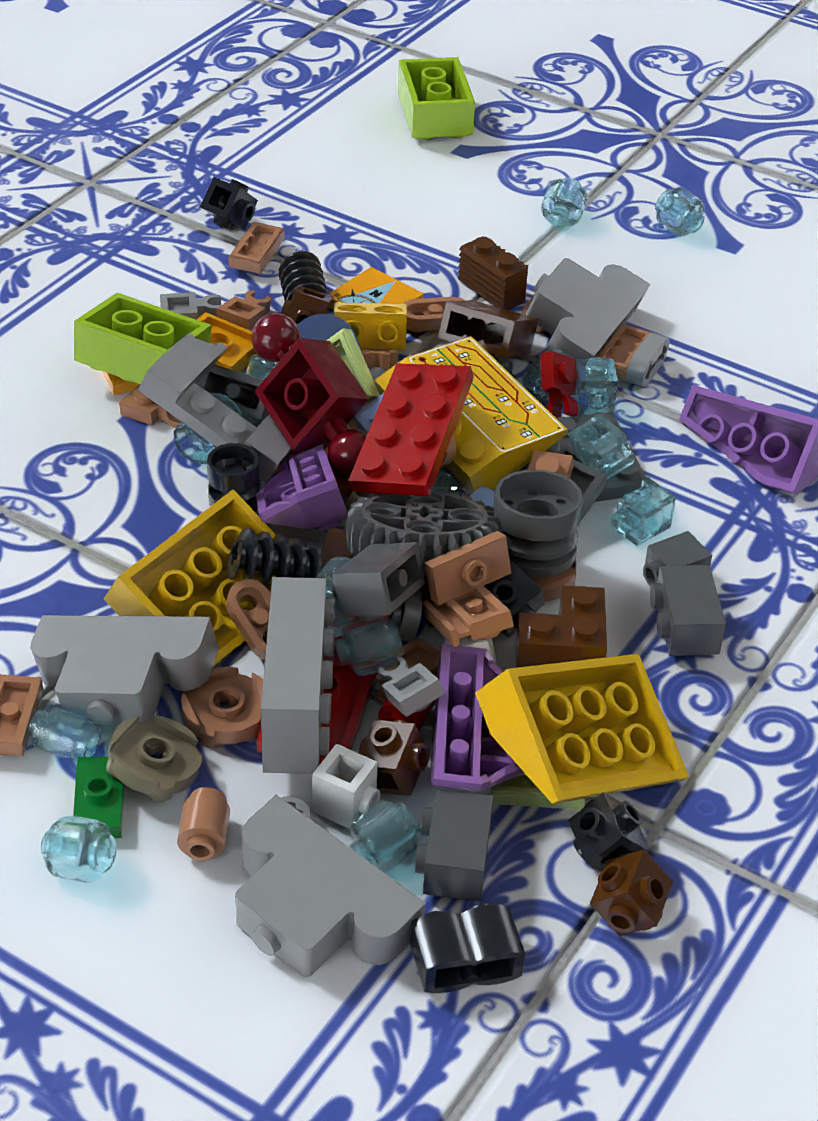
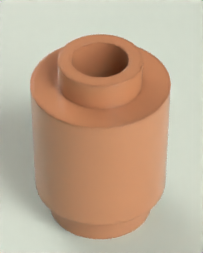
[177,787,230,861]

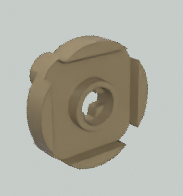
[106,716,202,802]

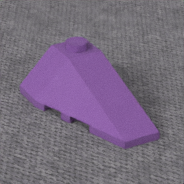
[679,385,818,495]

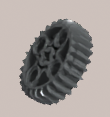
[345,490,501,575]

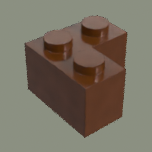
[515,585,607,668]

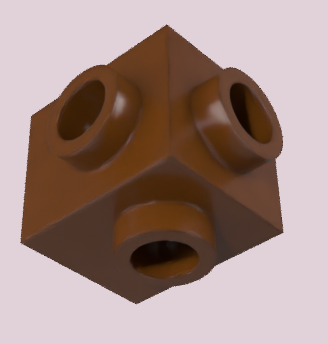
[281,286,333,324]
[359,720,429,796]
[590,849,673,936]

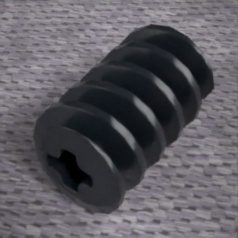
[278,251,329,318]
[227,528,322,586]

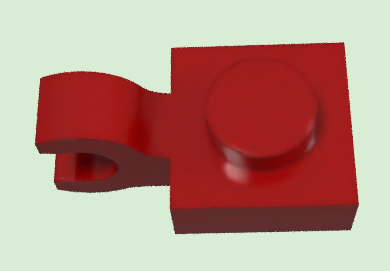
[541,351,579,419]

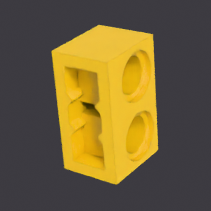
[334,302,407,350]

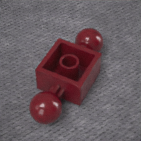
[251,313,369,480]

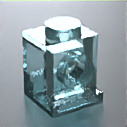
[568,413,635,480]
[611,477,676,546]

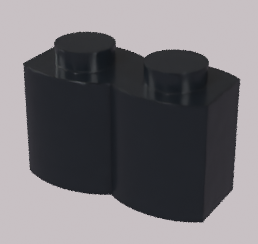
[410,903,525,993]

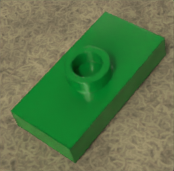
[72,756,124,840]

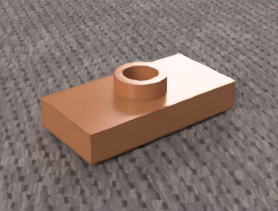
[228,222,285,274]
[592,324,651,382]
[424,531,511,605]

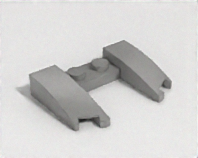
[138,333,292,483]

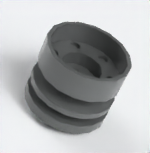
[493,470,583,577]

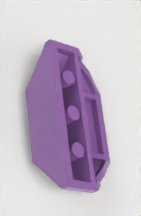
[256,444,348,530]
[430,644,524,791]

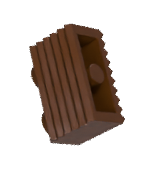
[457,236,528,310]

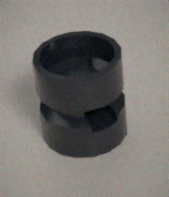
[207,443,260,512]

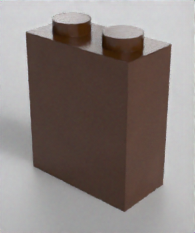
[437,300,539,358]

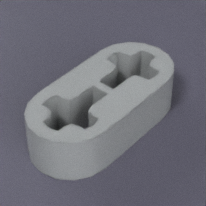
[626,332,670,387]

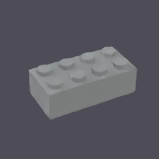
[261,577,335,774]

